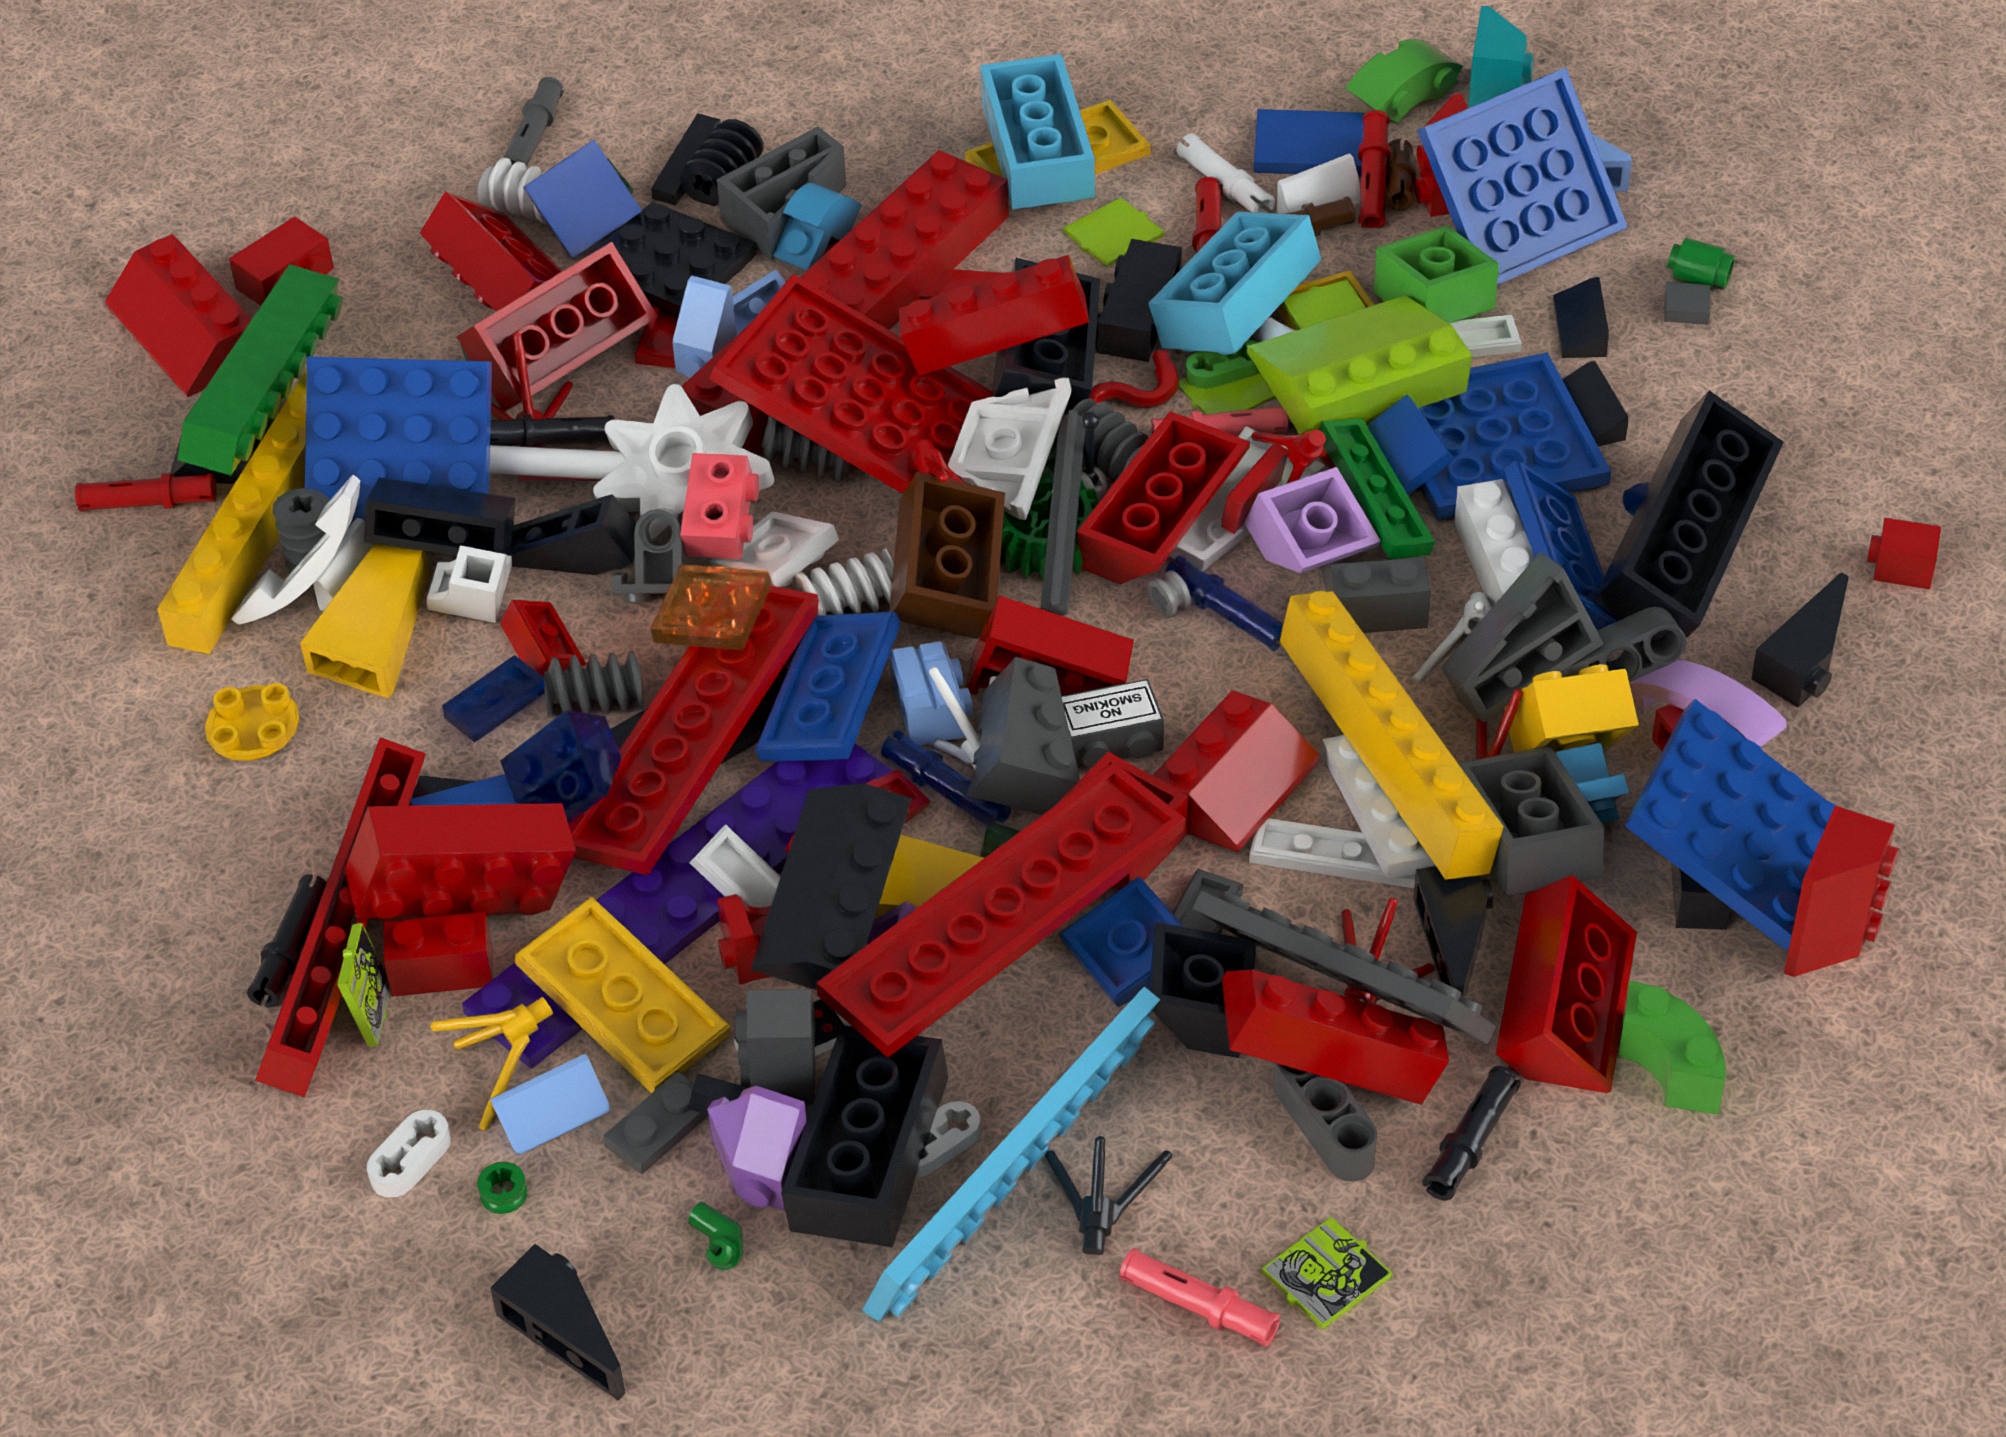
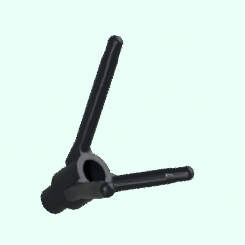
[1045,1136,1172,1255]

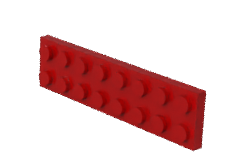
[569,578,819,875]
[816,762,1186,1057]

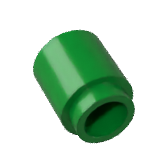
[1667,237,1735,290]

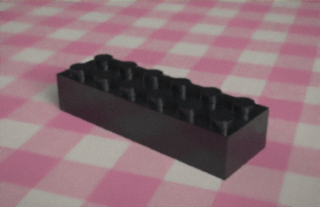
[1593,390,1784,641]

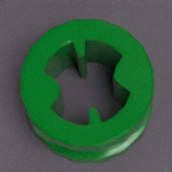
[477,1161,527,1214]

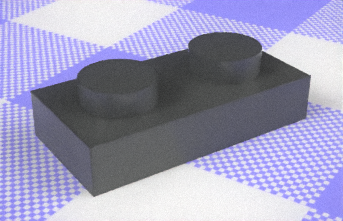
[603,1071,708,1174]

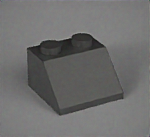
[1321,557,1431,633]

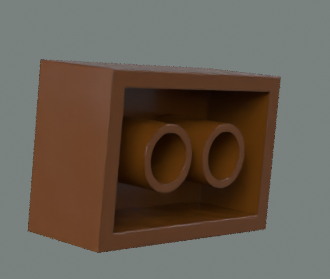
[889,472,1005,639]

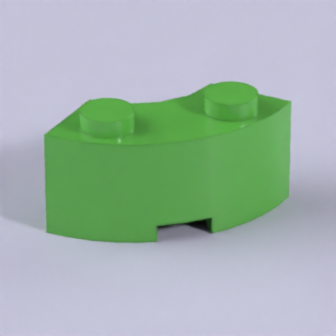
[1345,39,1463,123]
[1618,980,1726,1114]

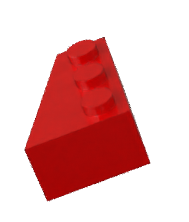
[965,595,1134,696]

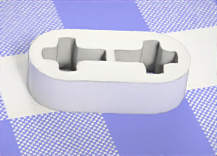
[916,1101,981,1177]
[366,1110,451,1197]

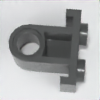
[612,508,710,602]

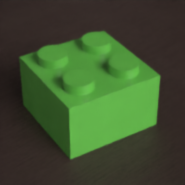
[1373,225,1499,324]

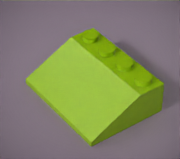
[1247,295,1473,435]

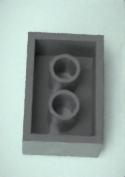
[1458,746,1605,896]

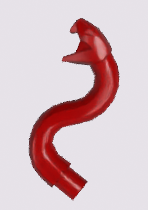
[1089,350,1179,408]

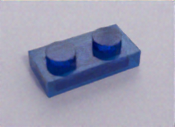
[442,655,545,743]

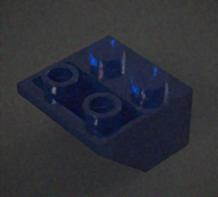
[500,710,622,824]

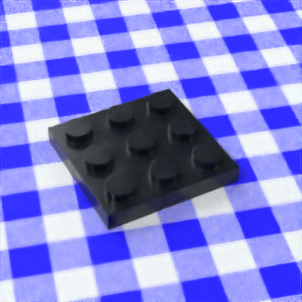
[583,201,757,318]

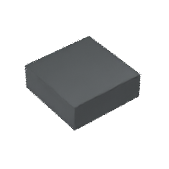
[1664,282,1710,325]

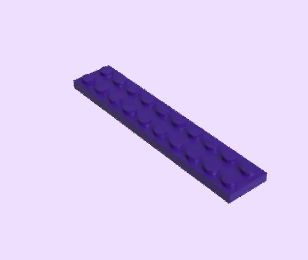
[462,744,893,1069]

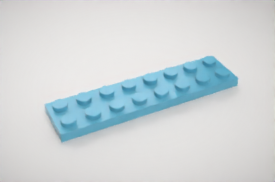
[862,987,1160,1322]

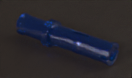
[1165,555,1284,652]
[881,730,1011,832]

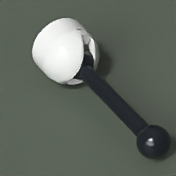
[1081,412,1107,501]

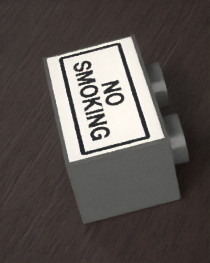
[1062,679,1164,768]

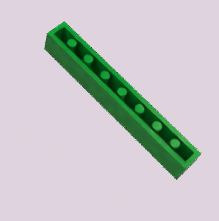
[177,264,343,475]

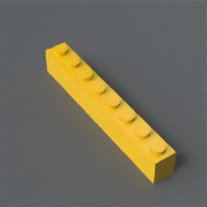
[157,368,307,654]
[1279,591,1504,880]

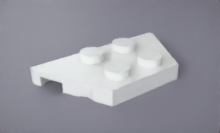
[948,378,1072,520]

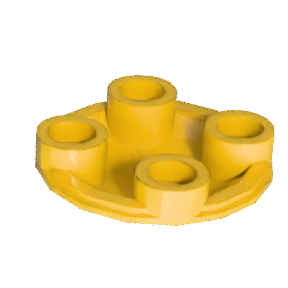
[205,683,300,761]

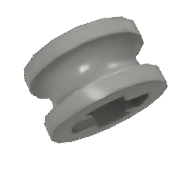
[1147,570,1191,618]

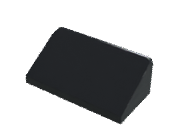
[1553,277,1609,358]
[1562,360,1628,447]

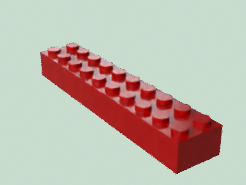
[681,150,1009,455]

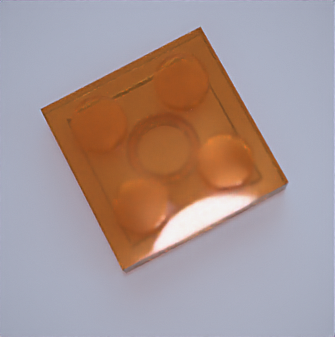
[650,564,772,650]

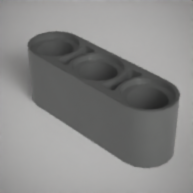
[1561,607,1687,682]
[1273,1063,1377,1181]

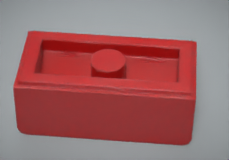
[500,600,586,684]

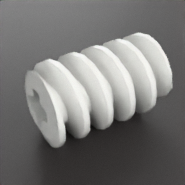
[478,157,548,224]
[795,549,894,616]

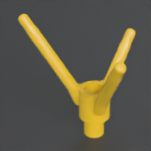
[430,997,553,1131]

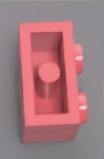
[680,453,759,560]

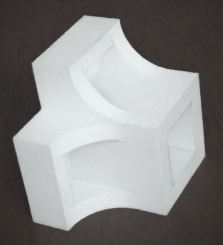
[427,545,512,623]

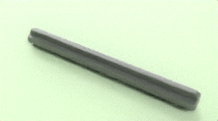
[1040,410,1085,616]

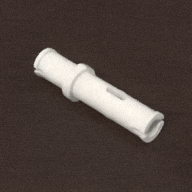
[1177,133,1275,213]

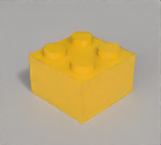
[1504,665,1639,753]

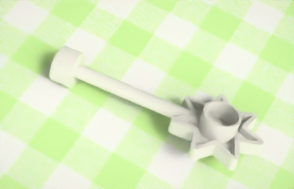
[490,384,774,545]

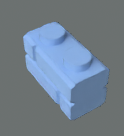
[889,641,973,747]

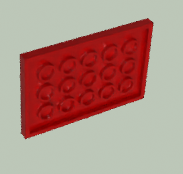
[709,274,993,494]

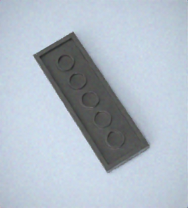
[1192,891,1496,1045]

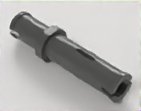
[503,77,564,167]

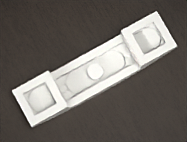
[231,475,360,625]

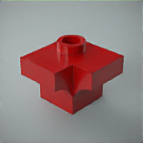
[717,894,771,985]

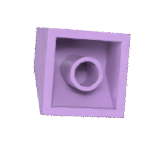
[1244,467,1381,573]

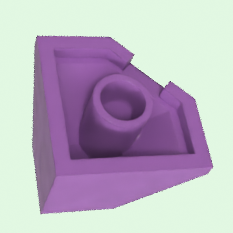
[707,1086,807,1211]

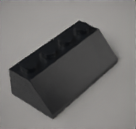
[751,783,912,990]

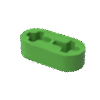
[1185,339,1260,389]

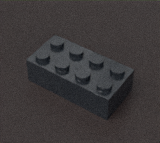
[992,257,1100,415]
[781,1025,948,1248]

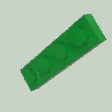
[1319,418,1435,559]

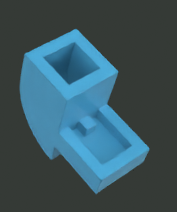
[773,183,862,271]
[1555,743,1629,823]

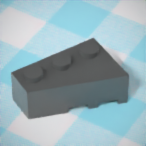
[717,127,846,261]
[1441,551,1604,723]
[967,657,1080,815]
[736,989,815,1105]

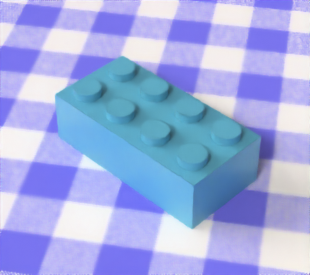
[980,54,1095,210]
[1148,212,1322,355]

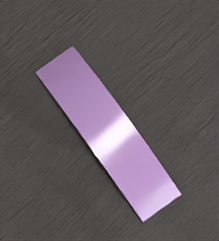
[1629,660,1787,747]

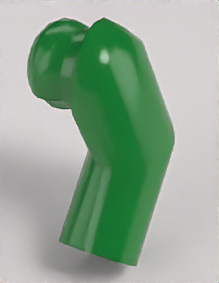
[688,1202,743,1270]

